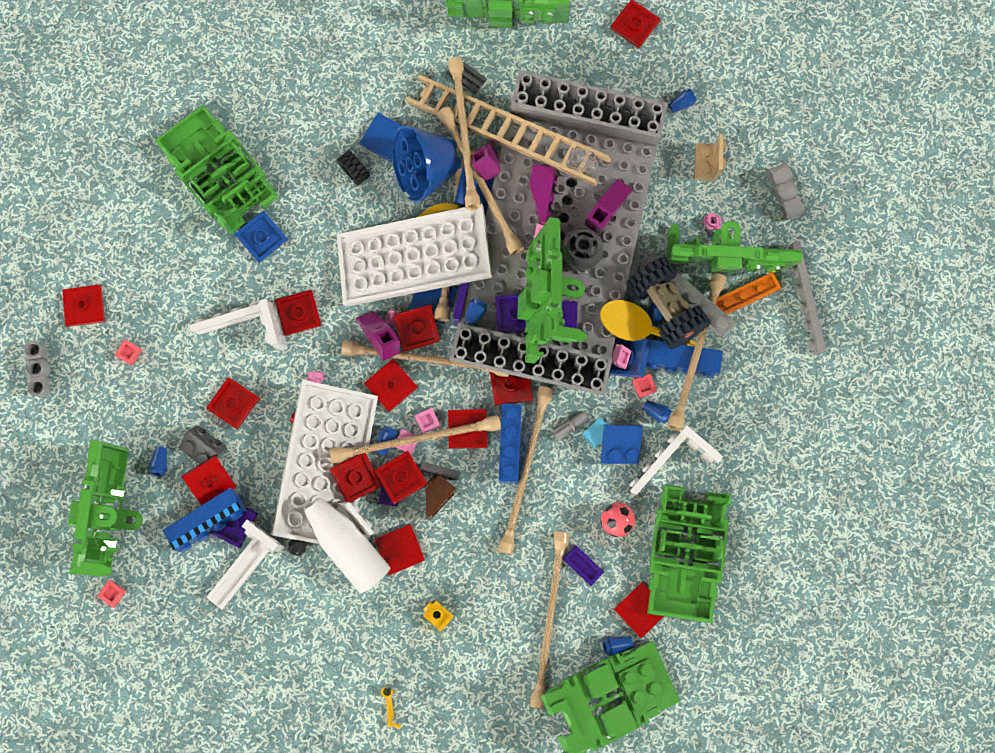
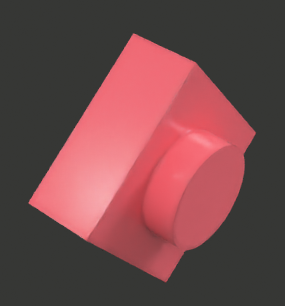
[115,339,143,366]
[632,374,657,399]
[97,580,127,608]

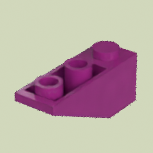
[471,140,501,181]
[529,164,558,225]
[584,179,633,235]
[356,311,400,361]

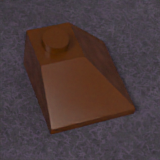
[426,474,457,520]

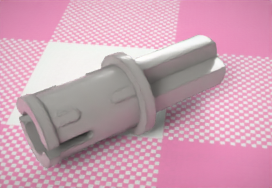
[552,411,589,440]

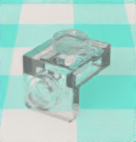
[566,147,598,177]

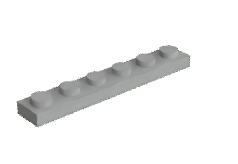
[787,241,827,355]
[640,252,736,339]

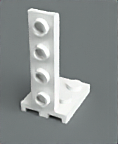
[189,299,288,351]
[629,426,723,494]
[206,520,285,610]

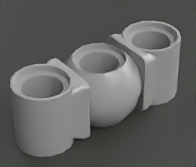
[767,163,805,220]
[24,341,51,398]

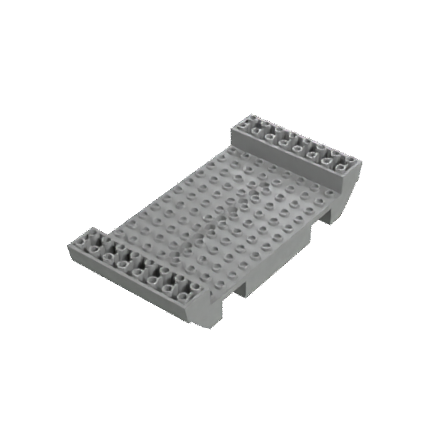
[449,70,668,396]

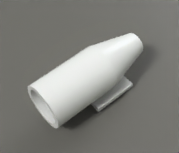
[304,497,390,593]

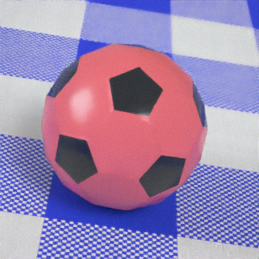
[601,502,635,537]

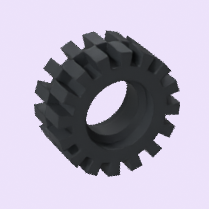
[337,150,370,186]

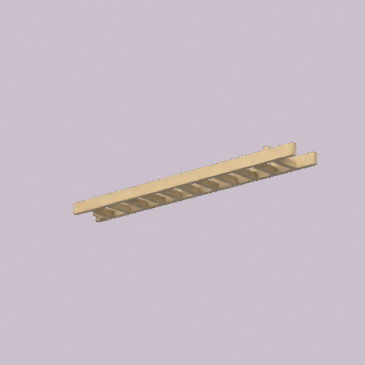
[405,75,611,186]

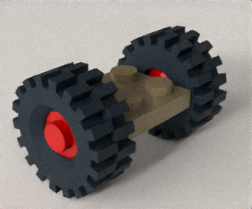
[626,256,711,349]

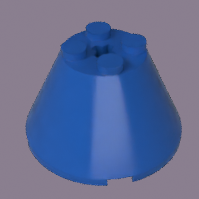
[392,125,461,202]

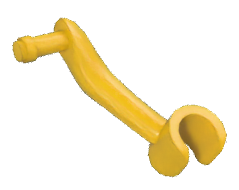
[381,686,402,729]

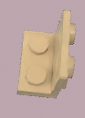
[694,134,726,181]

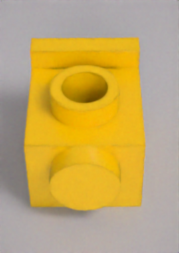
[423,601,454,632]

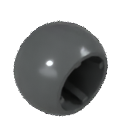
[561,228,604,270]

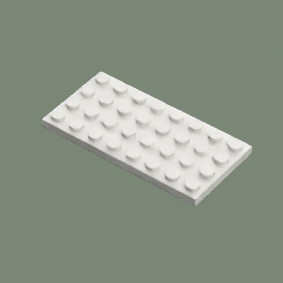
[337,204,493,307]
[271,380,378,544]

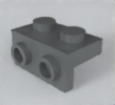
[178,426,227,464]

